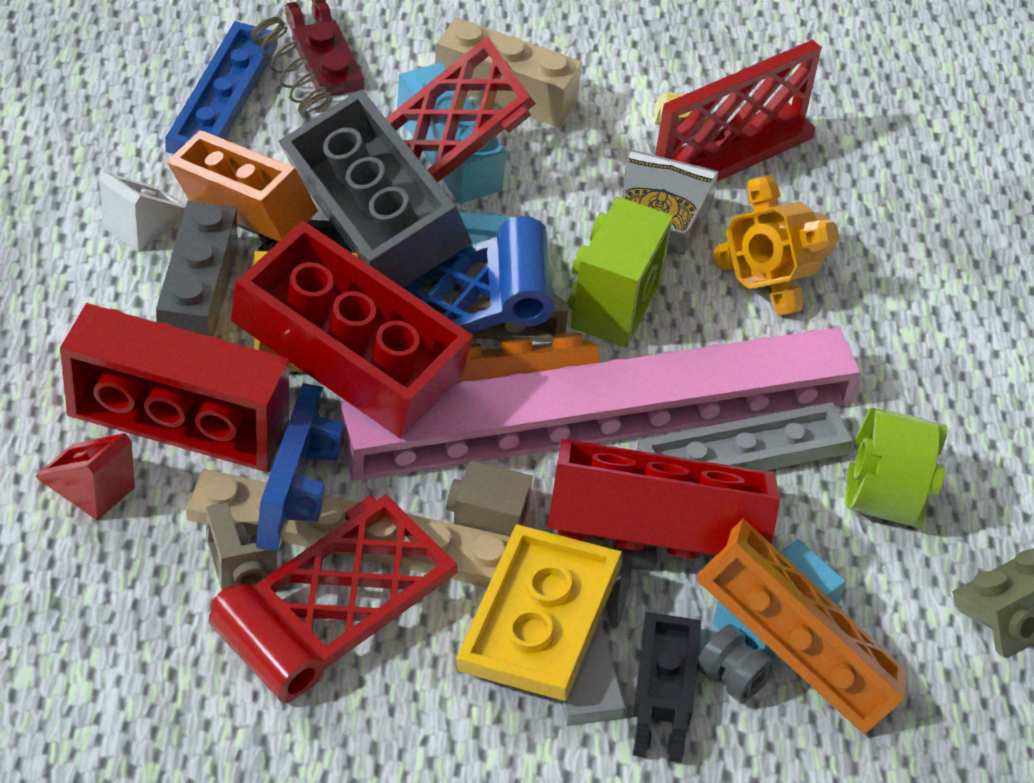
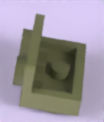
[952,549,1034,658]

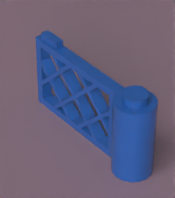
[404,216,554,333]

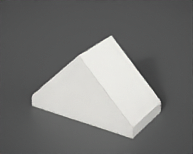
[99,172,186,252]

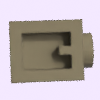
[206,503,277,590]

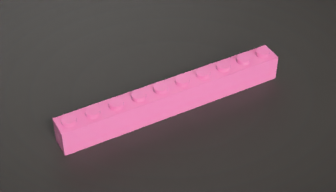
[339,327,861,481]

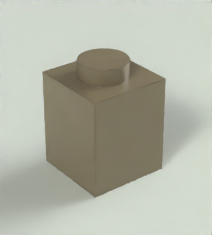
[446,460,533,536]

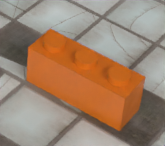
[167,130,318,242]

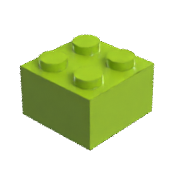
[567,196,673,348]

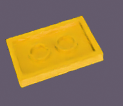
[456,524,622,701]

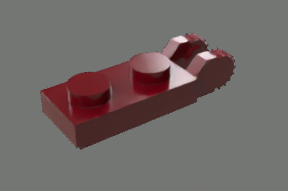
[285,0,364,96]

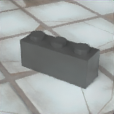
[156,201,238,337]

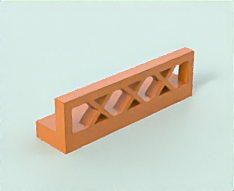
[697,519,907,735]

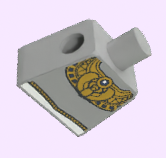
[622,149,718,255]

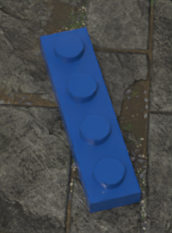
[165,21,278,154]

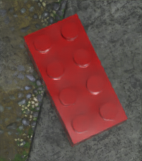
[230,220,473,439]
[60,303,290,472]
[547,438,780,559]

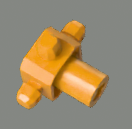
[713,175,839,316]

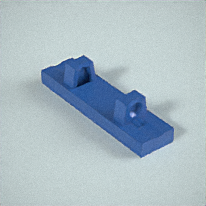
[256,383,344,552]

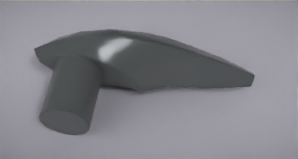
[606,544,657,628]

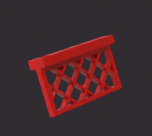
[655,39,822,182]

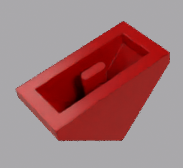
[35,433,135,521]

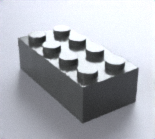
[278,89,473,288]

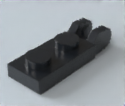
[632,612,701,763]

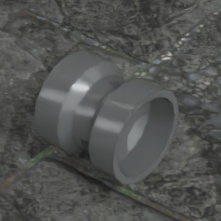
[697,624,777,704]

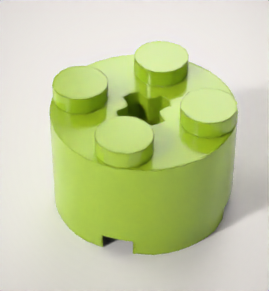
[844,408,947,528]

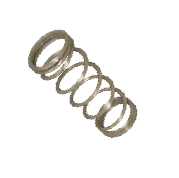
[250,16,333,119]

